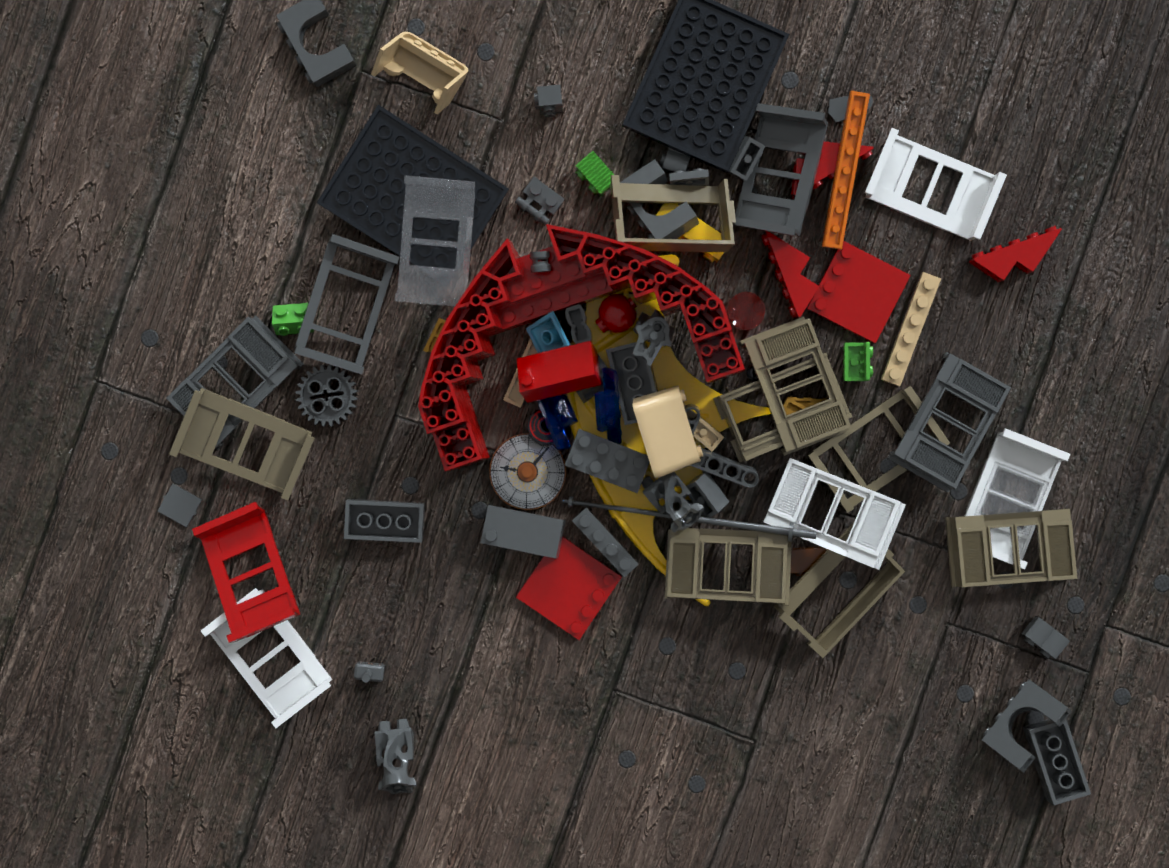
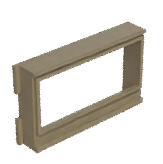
[610,175,736,252]
[713,353,852,462]
[774,522,905,658]

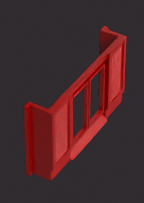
[192,502,300,643]

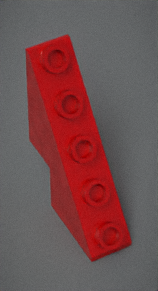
[791,141,874,198]
[969,226,1062,282]
[761,231,820,319]

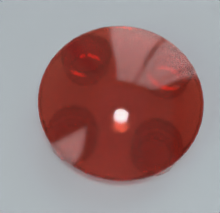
[727,292,765,330]

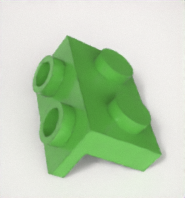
[272,303,314,336]
[843,342,873,381]

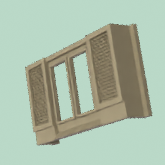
[740,317,851,456]
[169,388,315,501]
[945,509,1077,587]
[665,528,792,606]

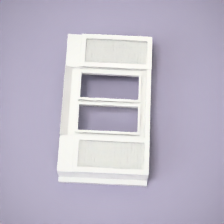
[865,128,1007,241]
[764,458,906,570]
[201,588,332,728]

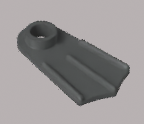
[828,95,873,123]

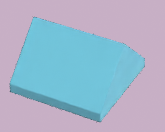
[526,311,570,353]

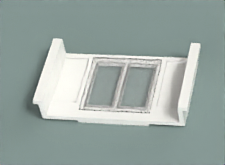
[965,428,1070,569]

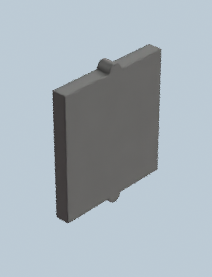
[158,484,203,527]

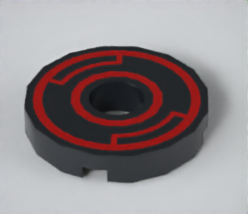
[527,408,565,446]

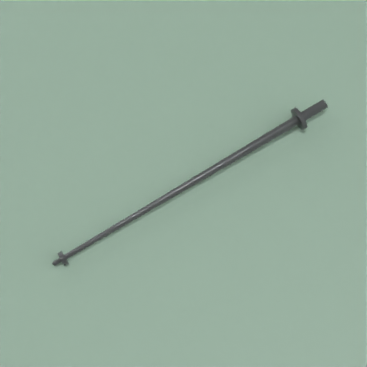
[562,496,817,542]

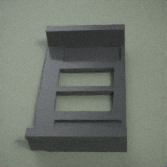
[733,103,828,236]
[166,315,304,450]
[887,352,1011,493]

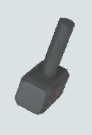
[354,661,385,683]

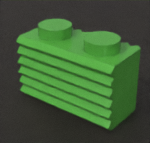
[575,151,614,197]

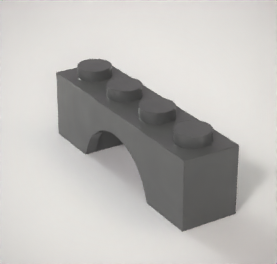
[572,507,639,577]

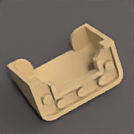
[632,385,703,478]

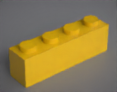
[656,203,724,262]

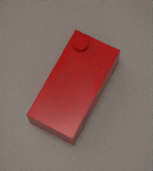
[517,340,601,403]

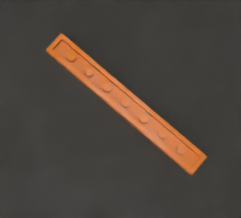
[822,91,870,250]

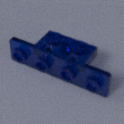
[594,367,622,444]
[537,394,578,450]

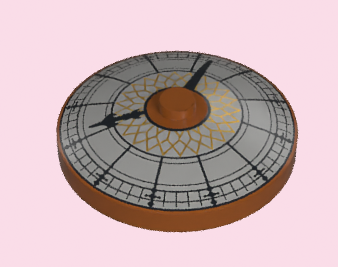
[490,433,566,510]

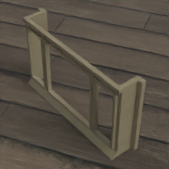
[808,386,950,513]

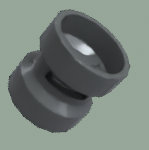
[530,251,551,273]

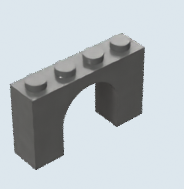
[276,0,357,87]
[620,159,699,239]
[982,680,1072,773]

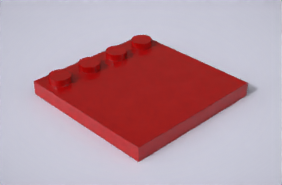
[807,241,911,344]
[516,537,622,640]

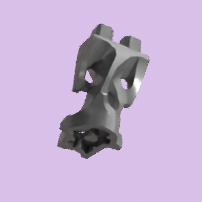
[632,310,675,366]
[642,472,705,533]
[374,719,417,794]

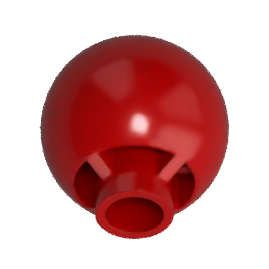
[595,294,637,333]

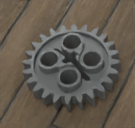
[295,365,359,427]

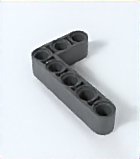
[684,404,759,488]

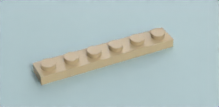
[881,272,941,387]

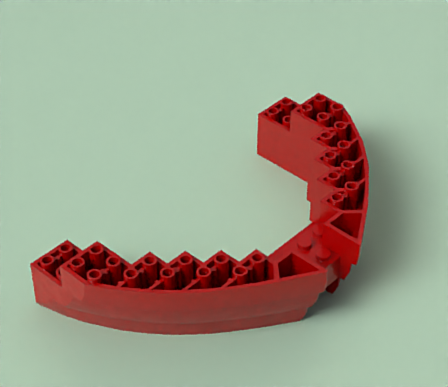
[418,224,745,471]

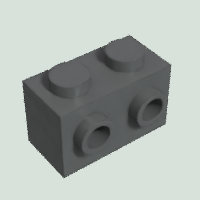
[534,84,563,117]
[728,136,765,181]
[686,472,729,518]

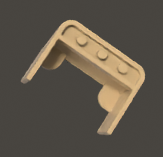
[371,32,468,115]

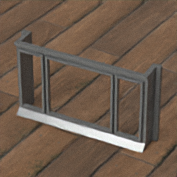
[294,234,399,374]

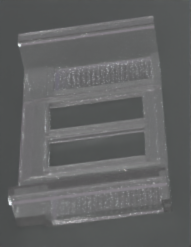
[395,176,476,306]

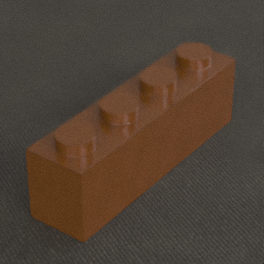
[750,546,828,576]

